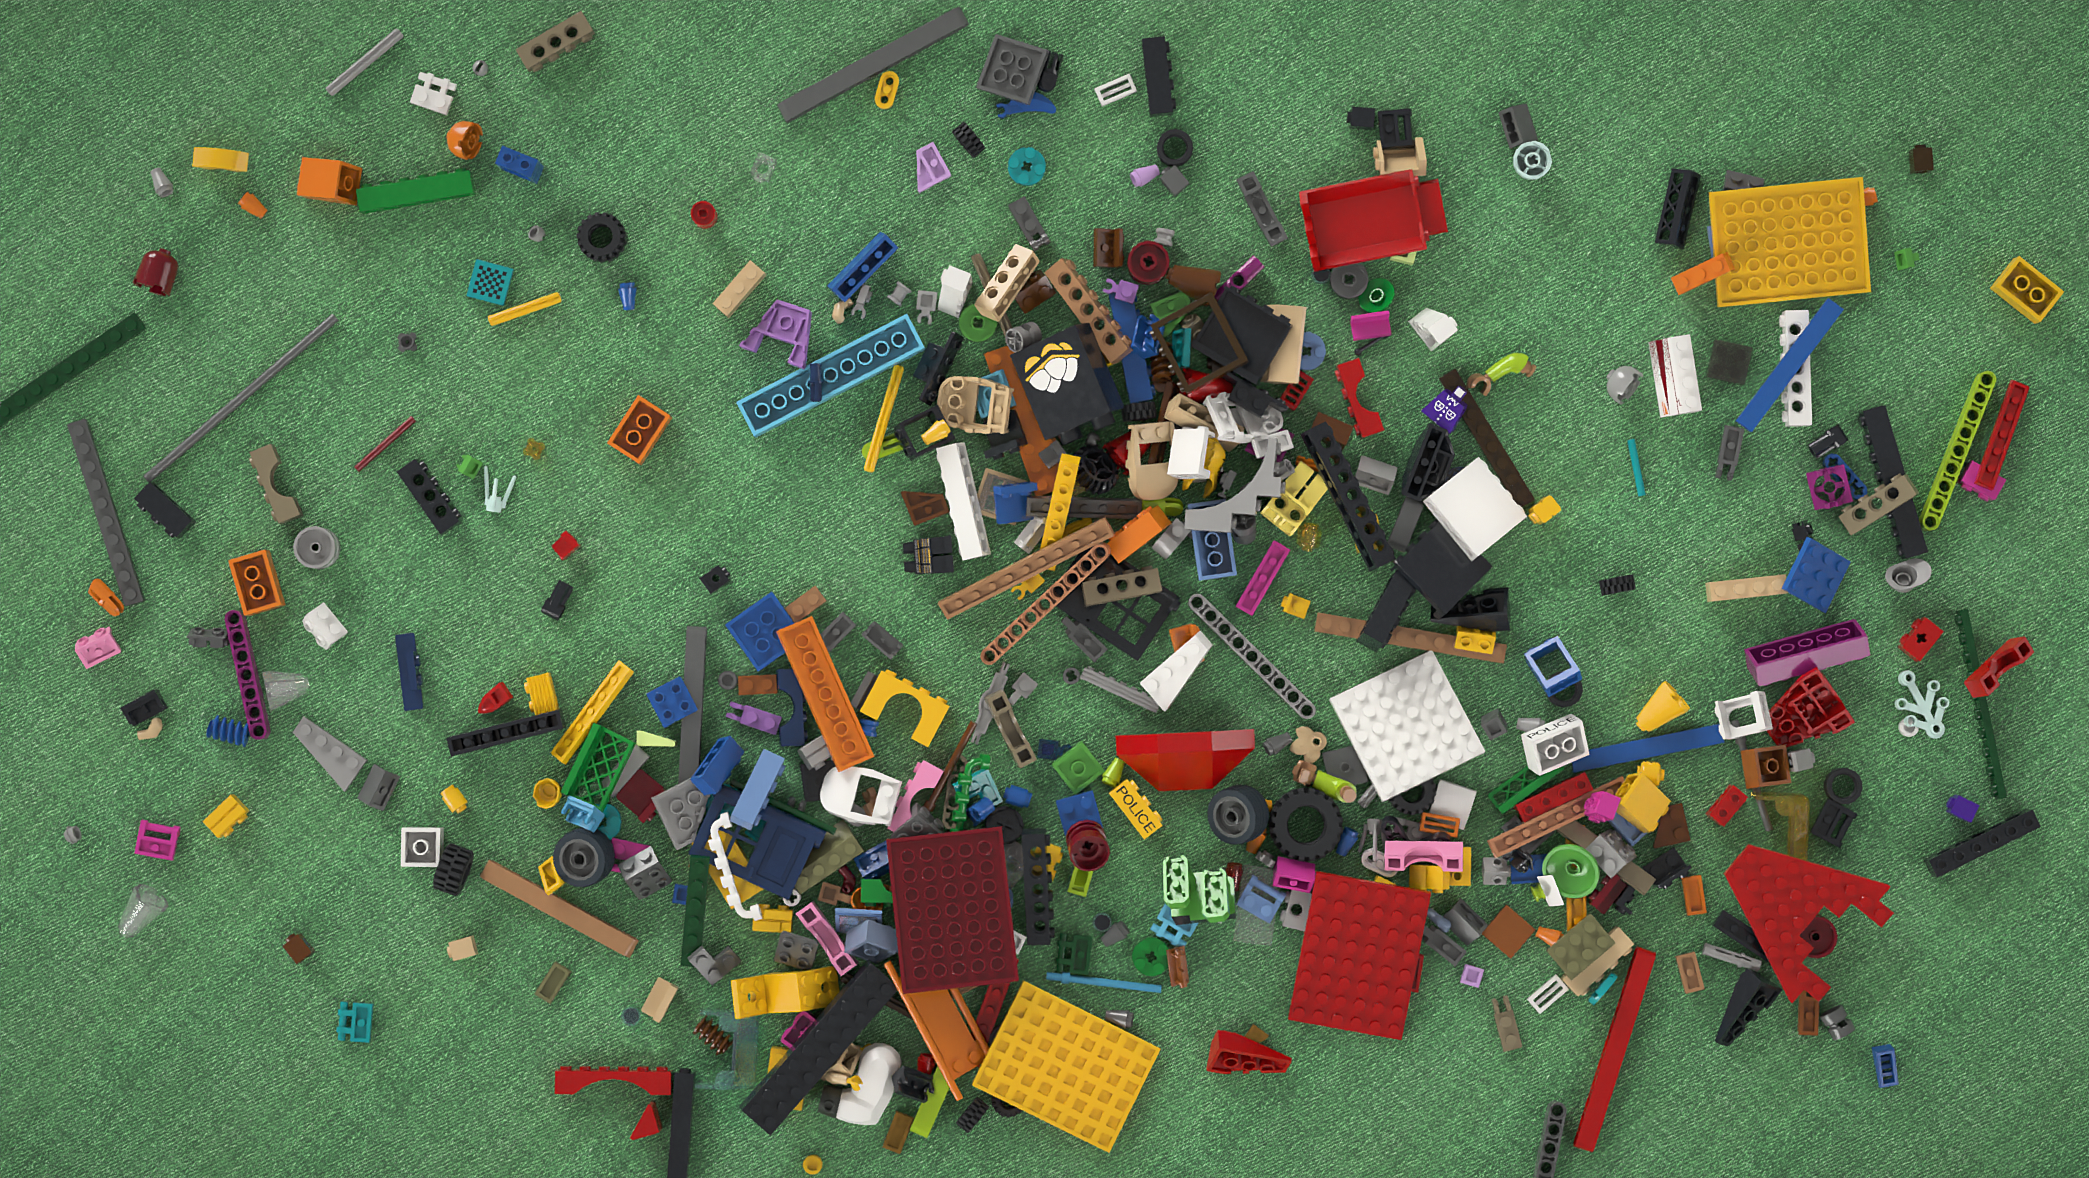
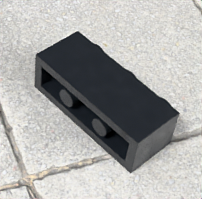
[134,482,196,538]

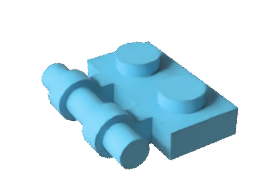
[1150,904,1198,947]

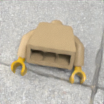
[821,1043,871,1091]

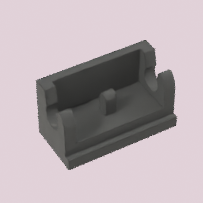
[862,621,904,660]

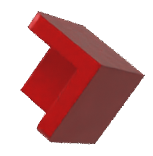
[552,530,581,561]

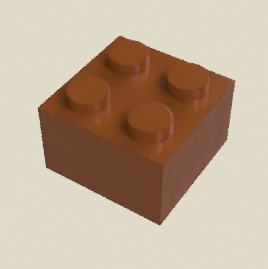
[1741,745,1791,789]

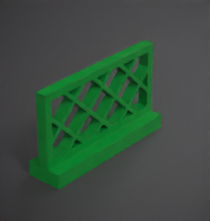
[561,723,636,813]

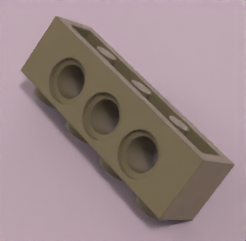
[515,11,595,72]
[1838,473,1919,536]
[1081,566,1162,607]

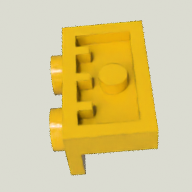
[1455,626,1496,654]

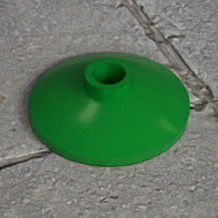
[1359,278,1395,313]

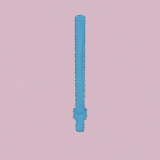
[1046,972,1161,993]

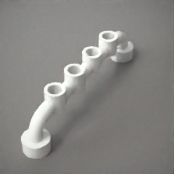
[708,812,762,921]

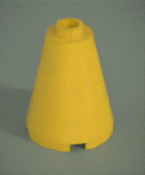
[1636,681,1690,732]

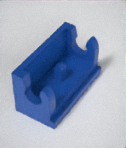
[1131,314,1165,359]

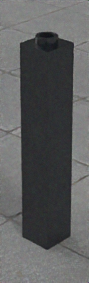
[667,1068,696,1178]

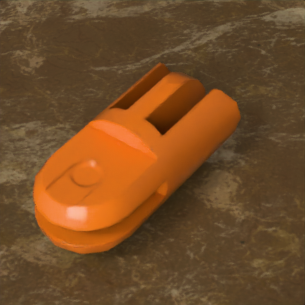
[88,579,124,616]

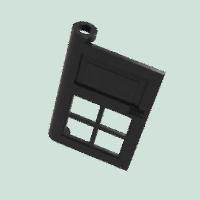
[1047,546,1181,661]

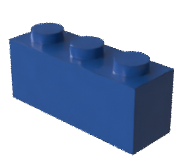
[690,736,745,796]

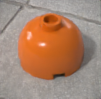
[446,121,483,160]

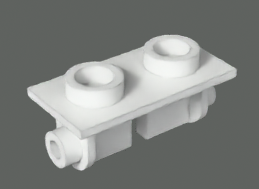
[1014,516,1047,554]

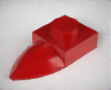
[478,682,513,714]

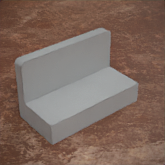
[1354,456,1398,495]

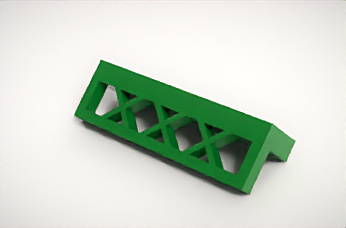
[1487,765,1564,814]

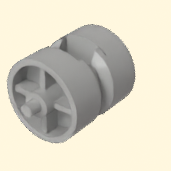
[1005,322,1042,352]

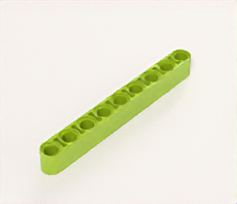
[1919,371,1996,531]

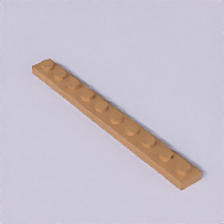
[938,517,1115,620]
[1314,612,1507,664]

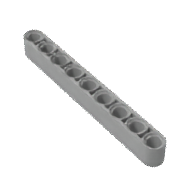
[1188,594,1316,719]

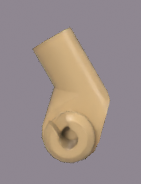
[832,298,853,324]
[137,717,163,740]

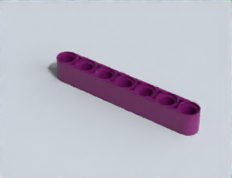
[225,610,271,740]

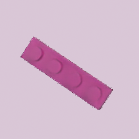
[1235,540,1290,616]

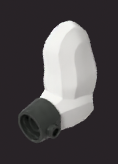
[818,1043,902,1125]

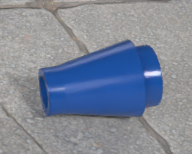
[618,282,637,310]
[1336,826,1359,857]

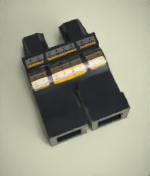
[903,535,954,575]

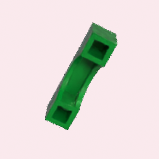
[861,879,893,907]

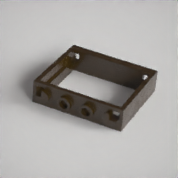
[1149,292,1249,395]

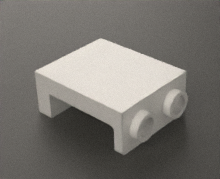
[1167,426,1215,479]

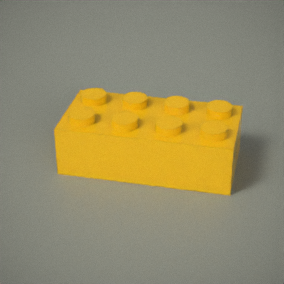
[691,826,763,909]

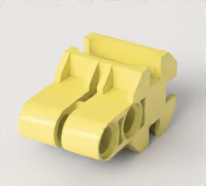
[1260,461,1328,537]

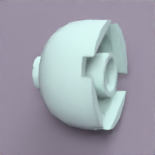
[1513,141,1552,180]

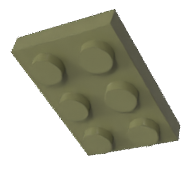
[1546,913,1615,980]

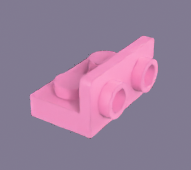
[75,627,121,669]

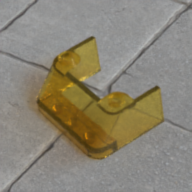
[1751,792,1810,861]

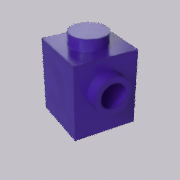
[1946,795,1980,823]

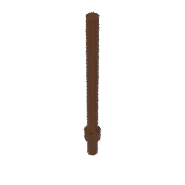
[923,721,977,812]

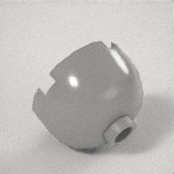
[1606,366,1643,405]

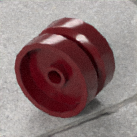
[1127,241,1170,286]
[1799,914,1838,959]

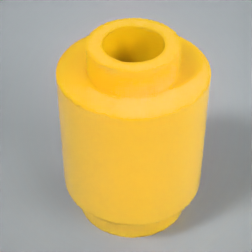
[440,785,468,814]

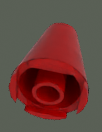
[1179,368,1233,404]
[1102,431,1152,475]

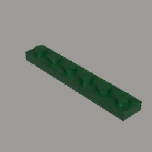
[680,854,710,967]

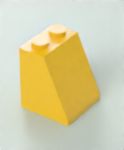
[1615,772,1671,833]

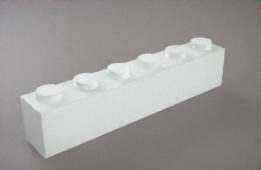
[936,442,991,560]

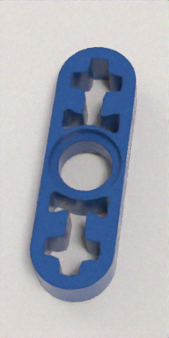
[1823,454,1867,500]

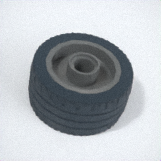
[1207,785,1269,845]
[553,828,615,887]

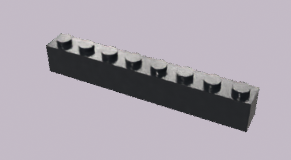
[1858,405,1928,559]

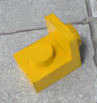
[1281,593,1311,619]

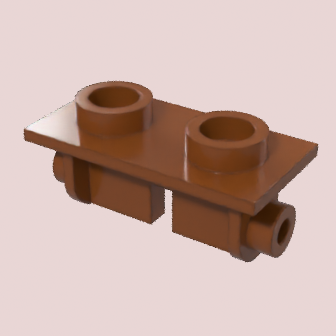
[1166,946,1189,988]

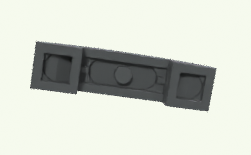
[1236,171,1288,247]

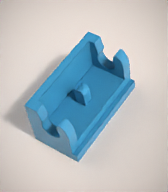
[561,795,605,833]

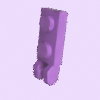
[725,701,782,735]

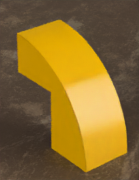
[192,147,249,172]

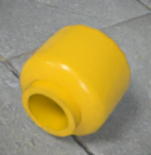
[1637,761,1665,787]

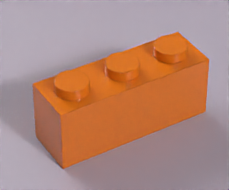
[1671,252,1735,295]

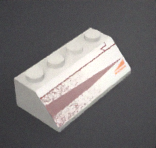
[1648,334,1702,418]

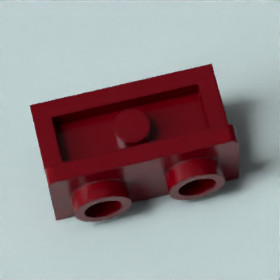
[1588,875,1627,914]

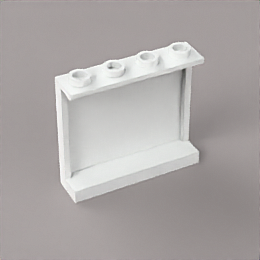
[1423,457,1527,561]

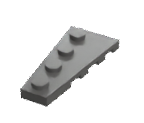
[293,716,368,792]

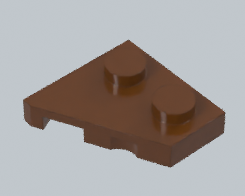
[901,491,950,526]

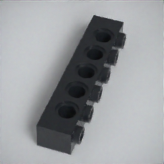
[446,709,566,756]
[1923,809,2041,878]
[1021,828,1055,945]

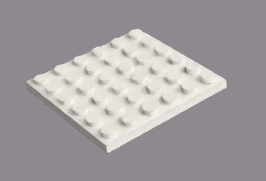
[1329,650,1485,802]

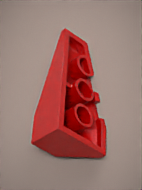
[1206,1030,1292,1074]

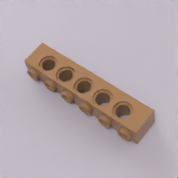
[1044,258,1133,364]

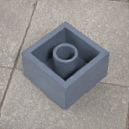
[844,919,898,964]

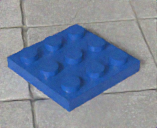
[1782,537,1850,613]
[725,592,794,672]

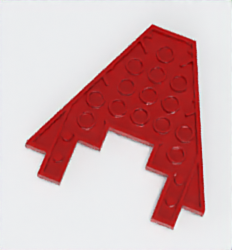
[1723,844,1894,1004]

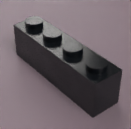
[1141,36,1176,117]

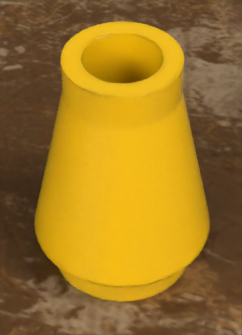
[921,419,951,445]

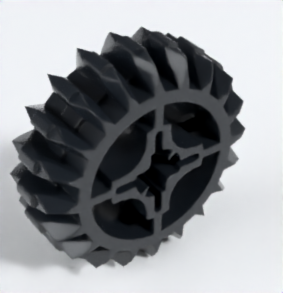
[1073,444,1120,495]

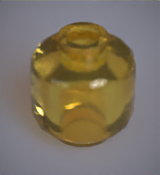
[1296,522,1323,552]

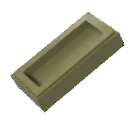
[534,961,572,1004]

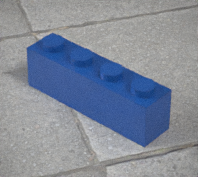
[827,232,898,302]

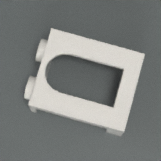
[1715,691,1773,740]

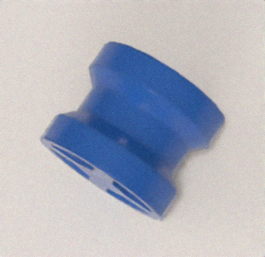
[860,719,879,737]

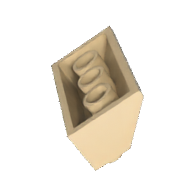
[1260,304,1306,384]

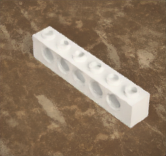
[1779,310,1812,427]

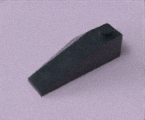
[1715,969,1783,1047]

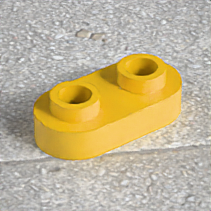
[875,71,899,110]

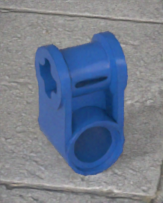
[966,797,995,827]

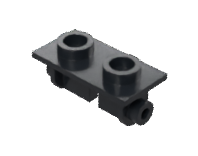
[1791,520,1814,552]
[1501,848,1534,873]

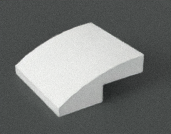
[1427,779,1476,830]

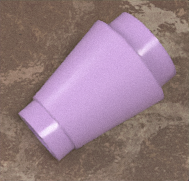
[1130,165,1160,187]

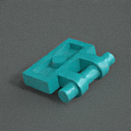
[336,1001,373,1043]

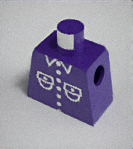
[1421,385,1468,434]

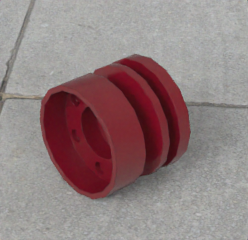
[1065,820,1110,871]

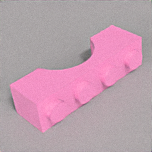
[887,760,944,832]
[1384,841,1463,872]
[796,901,859,976]

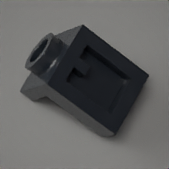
[1613,884,1635,915]

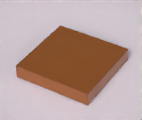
[1482,904,1536,959]

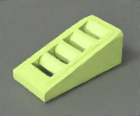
[637,731,677,747]

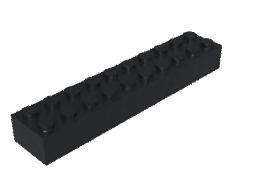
[739,961,897,1136]

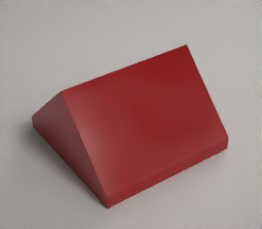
[630,1100,663,1140]

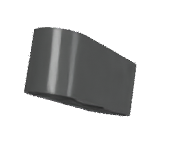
[1387,497,1424,553]

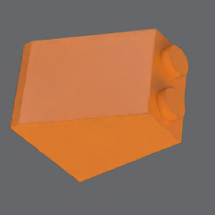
[297,157,362,206]

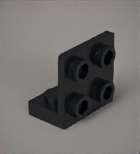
[1641,847,1692,889]

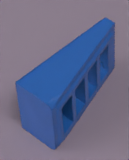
[1872,1044,1899,1088]

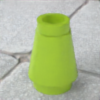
[1101,758,1125,788]

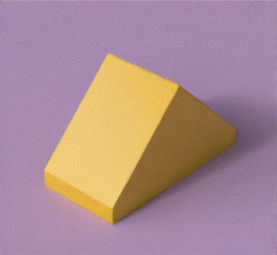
[538,856,566,895]

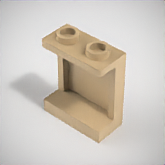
[1373,137,1427,176]

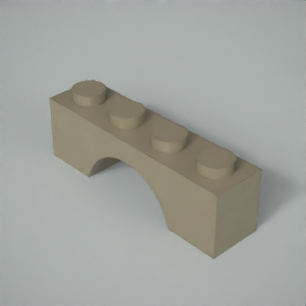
[249,444,304,524]
[984,689,1037,768]

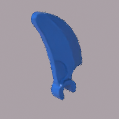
[996,92,1056,119]

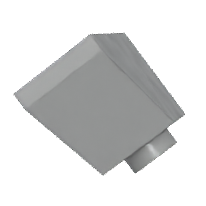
[1787,748,1815,772]

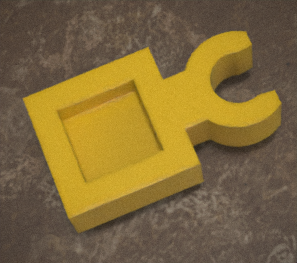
[1011,574,1045,600]

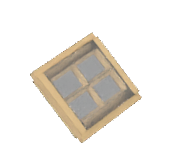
[977,468,1028,526]

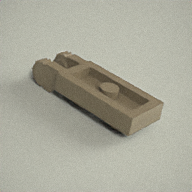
[1491,995,1522,1052]

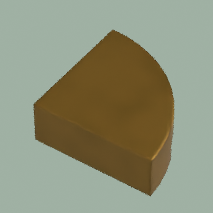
[1244,1024,1269,1043]

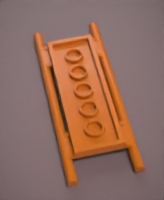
[884,960,989,1101]

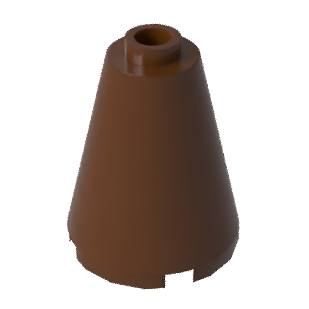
[1166,265,1221,307]

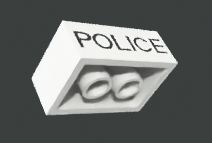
[1521,714,1590,776]

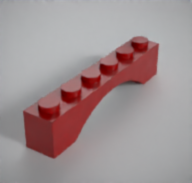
[555,1066,673,1095]

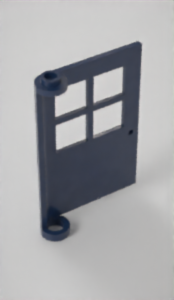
[689,784,826,900]

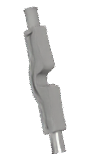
[970,662,1010,745]

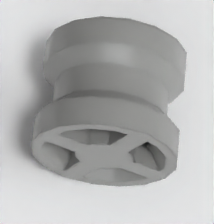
[1154,228,1175,247]

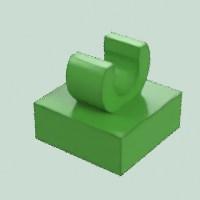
[1894,248,1920,271]
[456,454,483,480]

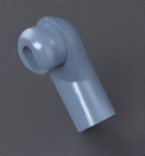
[1427,908,1451,933]

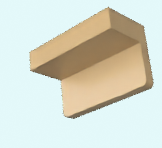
[641,977,679,1023]

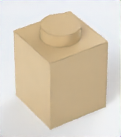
[447,935,479,961]

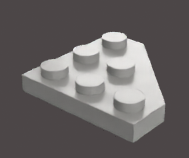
[651,778,710,850]

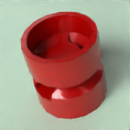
[691,201,718,229]

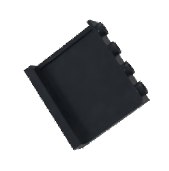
[1191,285,1293,385]
[1390,519,1493,620]

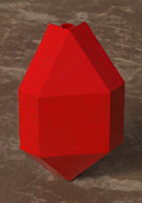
[1116,729,1255,791]

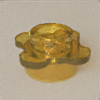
[523,438,545,460]

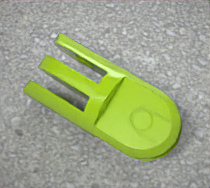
[862,433,903,459]
[1141,497,1184,516]

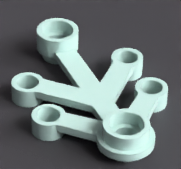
[1895,670,1949,739]

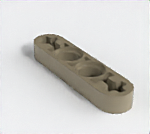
[942,755,968,829]

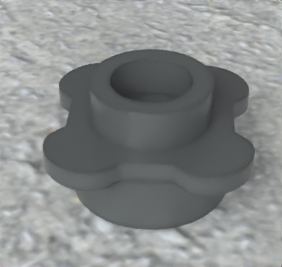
[397,332,417,352]

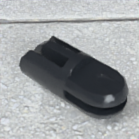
[1037,49,1064,92]

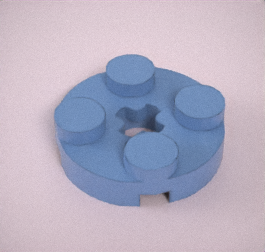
[1300,332,1326,370]

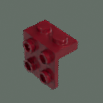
[616,769,666,823]

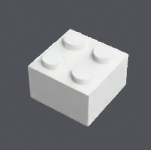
[401,827,444,867]

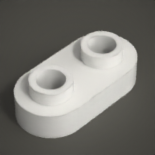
[1362,848,1398,877]

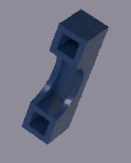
[776,669,808,746]

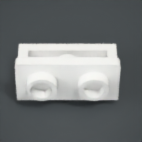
[302,602,348,650]

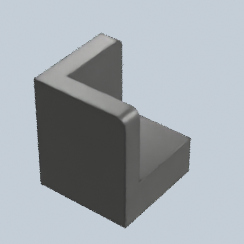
[1039,440,1066,469]

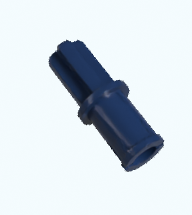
[808,363,824,402]

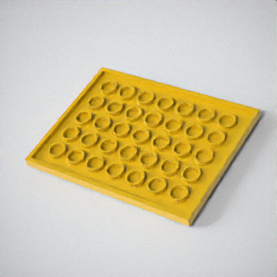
[1709,177,1871,307]

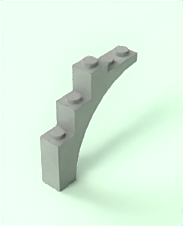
[1184,438,1286,533]

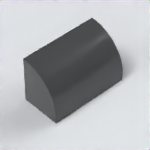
[1498,104,1538,148]

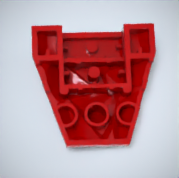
[1767,667,1855,748]

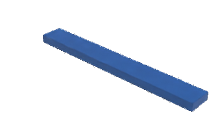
[1736,298,1844,432]
[1571,724,1725,772]

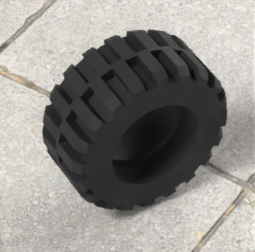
[1268,788,1343,862]

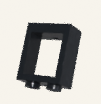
[894,405,955,461]

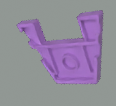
[739,299,812,370]

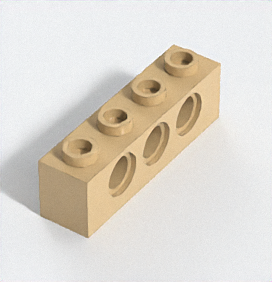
[974,244,1040,322]

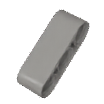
[602,744,650,798]

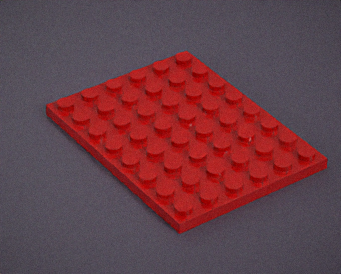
[1288,871,1431,1040]

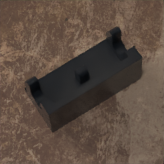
[120,690,168,726]
[891,1065,934,1103]

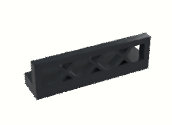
[1655,168,1701,249]

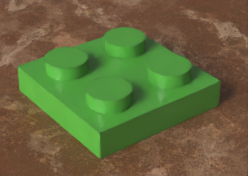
[1051,740,1105,795]

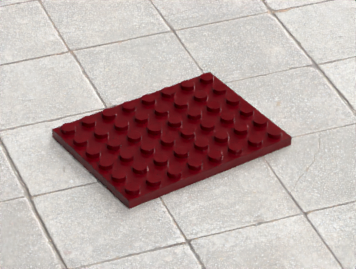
[886,826,1019,994]

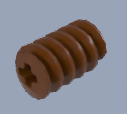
[1150,342,1176,383]
[693,1014,735,1056]

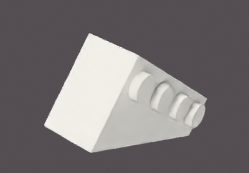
[937,265,973,318]
[1408,308,1458,352]
[1140,631,1213,712]

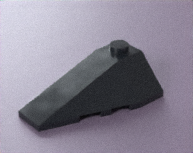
[1430,587,1510,632]

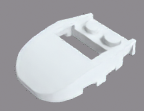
[1203,392,1283,444]
[820,766,902,826]

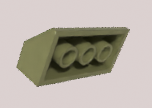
[795,819,865,895]

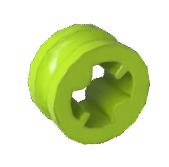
[1530,883,1546,902]

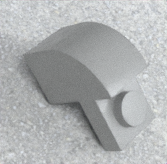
[1151,518,1191,560]

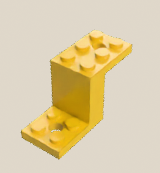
[731,966,839,1019]

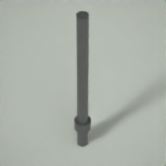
[1731,719,1773,832]

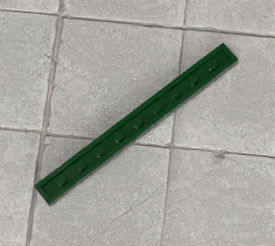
[0,312,147,427]
[1954,609,2007,799]

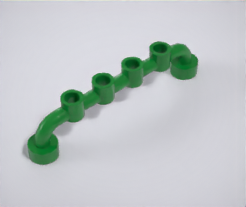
[950,754,990,832]

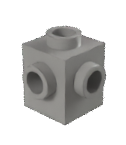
[1481,857,1511,885]

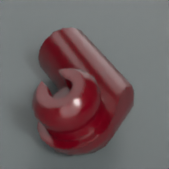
[838,864,856,894]

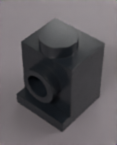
[699,565,731,594]

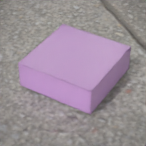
[1460,964,1484,988]

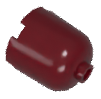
[132,248,179,297]

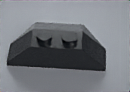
[1401,423,1455,502]

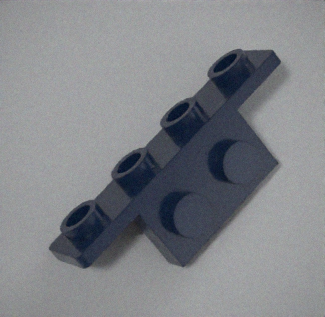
[395,633,424,711]

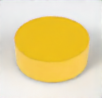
[803,1154,823,1175]

